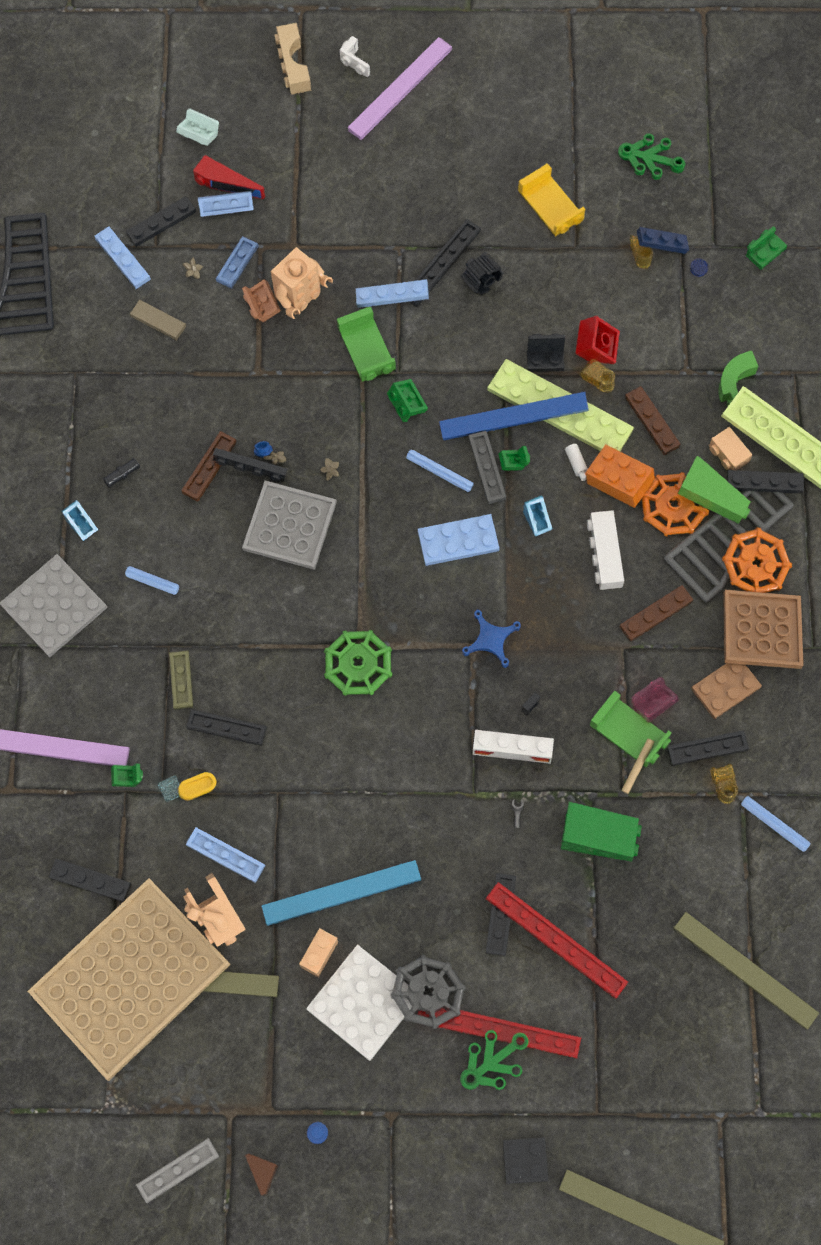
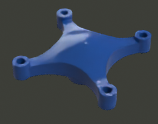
[462,610,521,668]

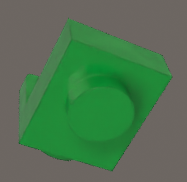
[498,446,530,470]
[111,763,143,787]

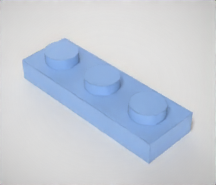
[198,191,254,217]

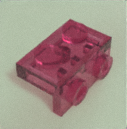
[631,676,679,723]

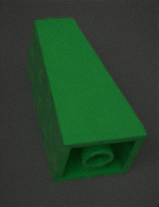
[561,802,642,861]

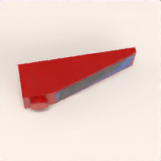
[193,155,265,199]

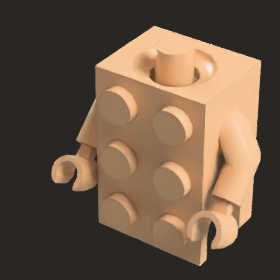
[271,247,333,319]
[183,873,246,947]

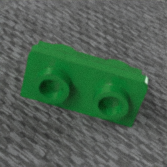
[746,226,787,270]
[387,379,428,422]

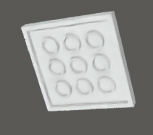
[306,945,412,1061]

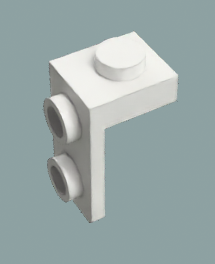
[340,36,370,77]

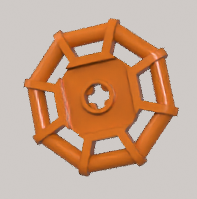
[641,472,709,537]
[722,527,792,593]

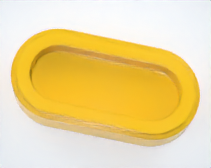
[178,772,216,800]

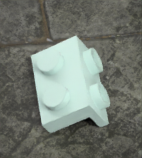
[177,109,219,146]

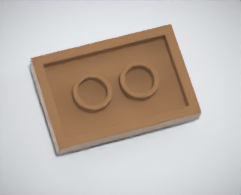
[691,663,762,720]

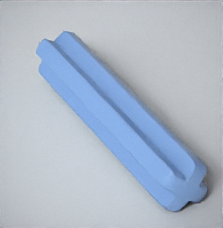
[125,566,179,595]

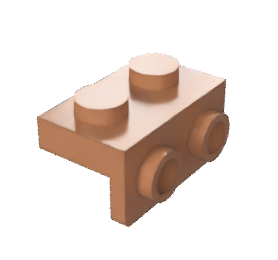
[242,280,281,322]

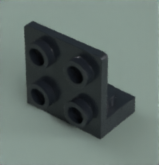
[527,333,565,372]

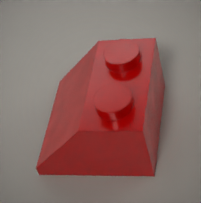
[576,316,620,364]

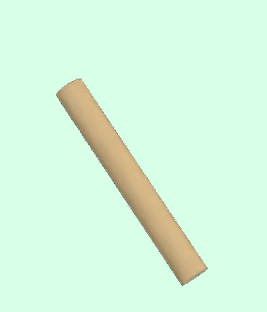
[621,739,654,794]

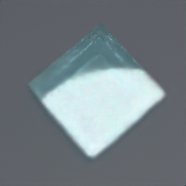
[158,775,180,802]

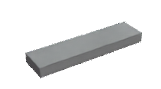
[136,1138,220,1203]

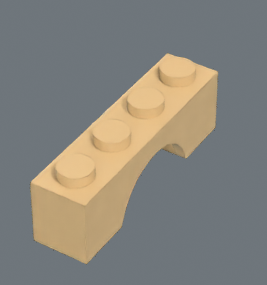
[274,23,311,94]

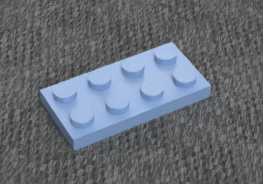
[418,514,499,566]

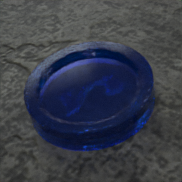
[690,259,709,276]

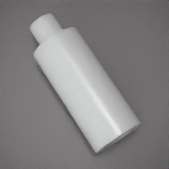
[565,444,588,481]

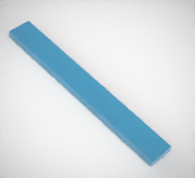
[262,860,421,926]

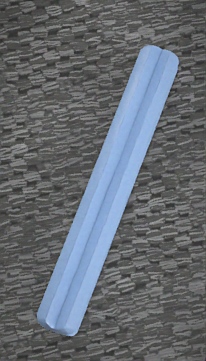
[406,450,474,492]
[741,796,810,852]

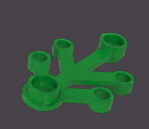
[618,134,685,180]
[460,1030,528,1090]

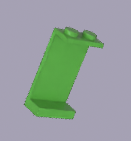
[337,306,396,382]
[590,691,671,767]

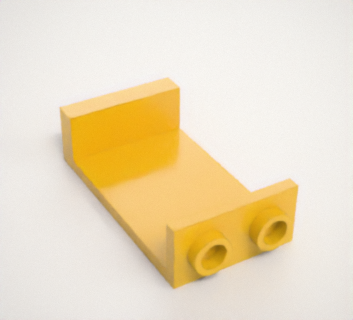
[518,163,585,236]

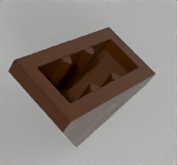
[245,1154,278,1196]

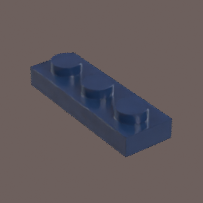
[637,227,689,254]

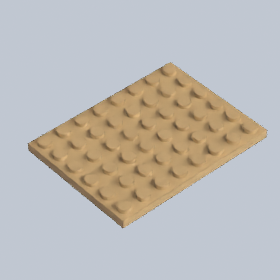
[28,878,231,1081]

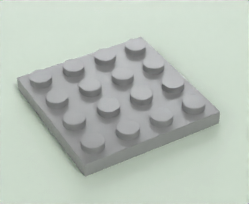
[242,481,337,570]
[0,554,108,658]

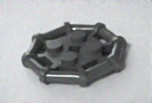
[390,955,466,1029]

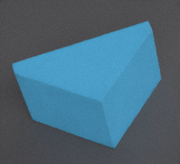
[523,495,552,536]
[62,500,98,541]

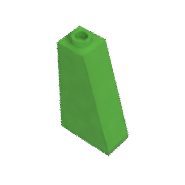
[678,456,751,524]

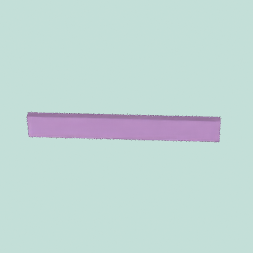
[348,37,452,140]
[0,729,130,766]

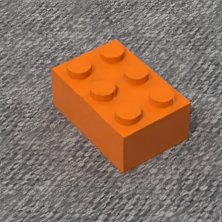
[585,444,655,508]

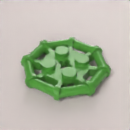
[324,630,393,696]

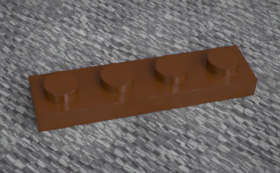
[625,386,681,456]
[181,431,237,502]
[619,585,693,642]

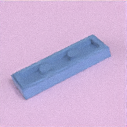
[216,236,258,289]

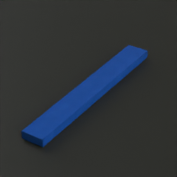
[439,392,589,440]

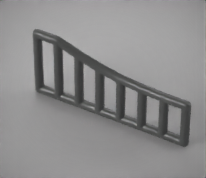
[664,491,794,602]

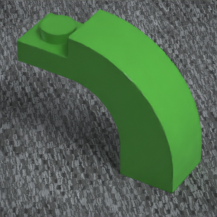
[718,351,758,407]

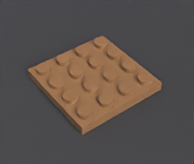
[724,590,803,669]

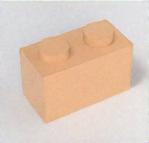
[709,427,752,470]
[300,928,338,977]

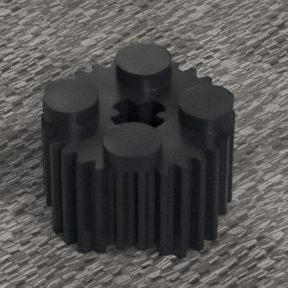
[461,252,504,295]

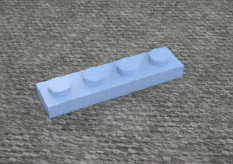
[95,227,151,289]
[356,279,429,308]
[186,828,265,883]

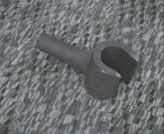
[511,799,524,828]

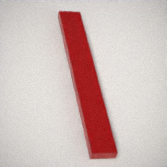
[486,882,628,999]
[418,1009,581,1059]

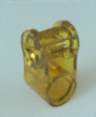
[630,235,653,269]
[580,359,615,392]
[711,763,738,804]

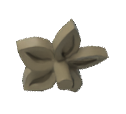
[183,257,203,279]
[264,452,286,465]
[320,458,339,481]

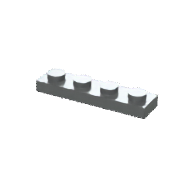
[468,431,506,504]

